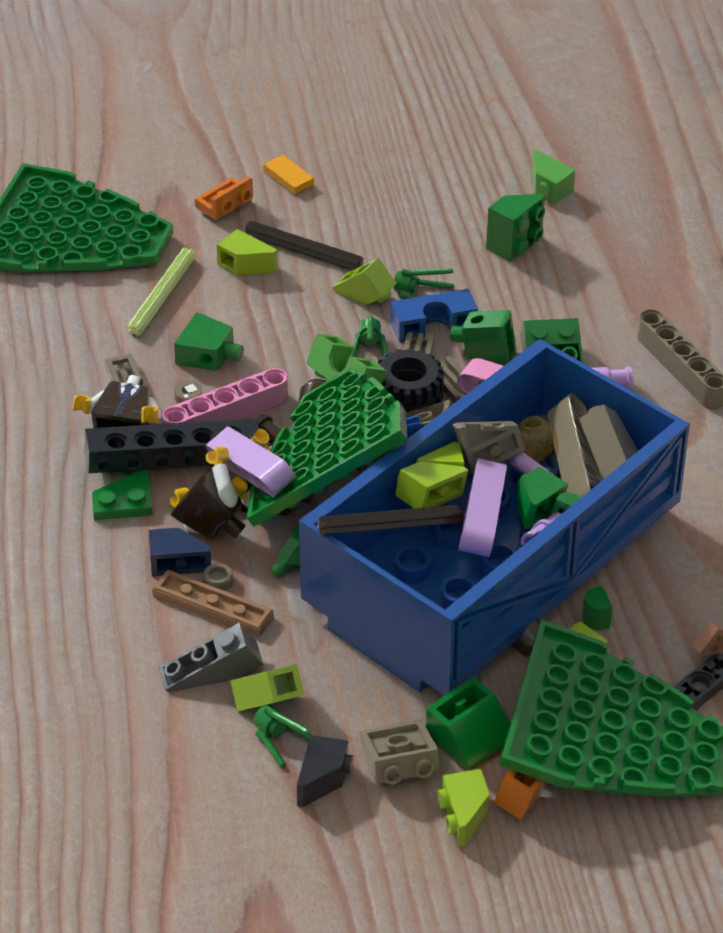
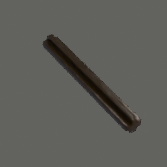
[245,221,364,270]
[317,505,463,535]

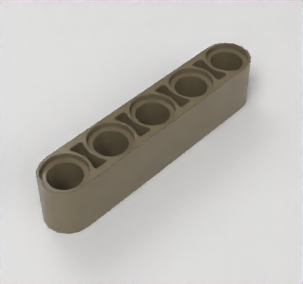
[637,309,723,409]
[547,394,603,497]

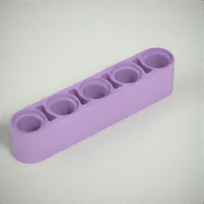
[206,426,296,498]
[458,458,507,557]

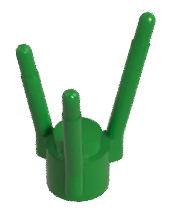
[394,268,454,299]
[351,317,388,357]
[253,705,312,768]

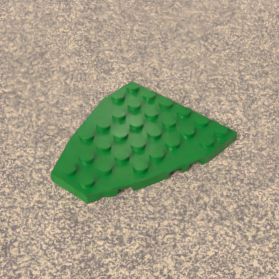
[0,163,174,272]
[247,368,407,527]
[499,619,723,797]

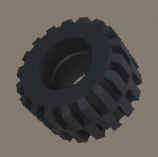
[378,348,444,412]

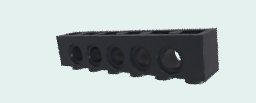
[84,419,259,474]

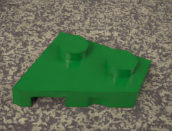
[92,470,153,520]

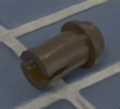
[256,415,281,445]

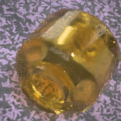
[518,416,554,462]

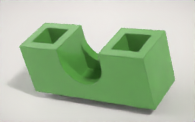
[306,333,387,385]

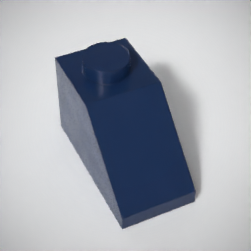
[149,528,211,576]

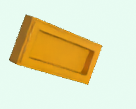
[263,154,314,195]

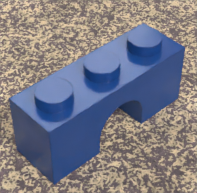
[390,288,478,343]

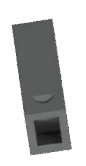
[159,623,264,692]

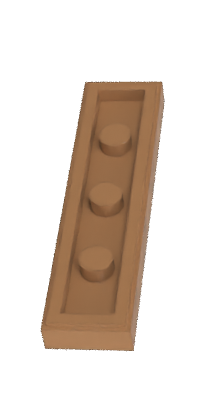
[152,569,274,637]

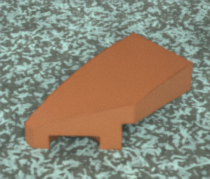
[692,621,723,657]

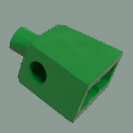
[450,310,517,366]
[174,312,244,371]

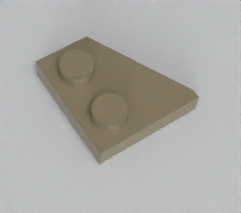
[453,421,526,475]

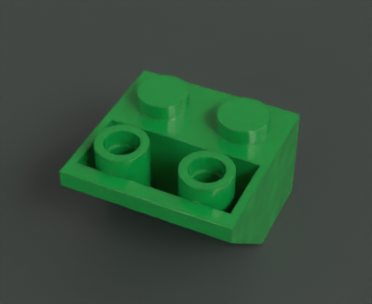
[486,194,545,262]
[520,318,584,363]
[426,676,510,771]

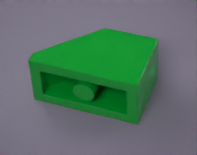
[515,467,569,530]

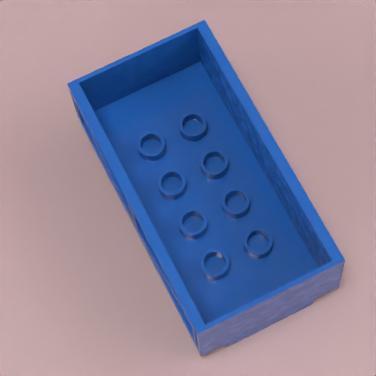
[299,339,690,695]

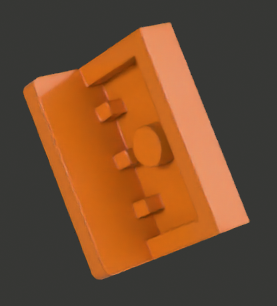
[195,176,253,220]

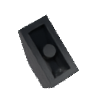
[297,735,354,807]

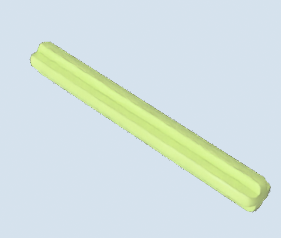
[128,247,195,336]

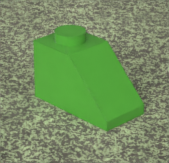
[531,150,575,204]

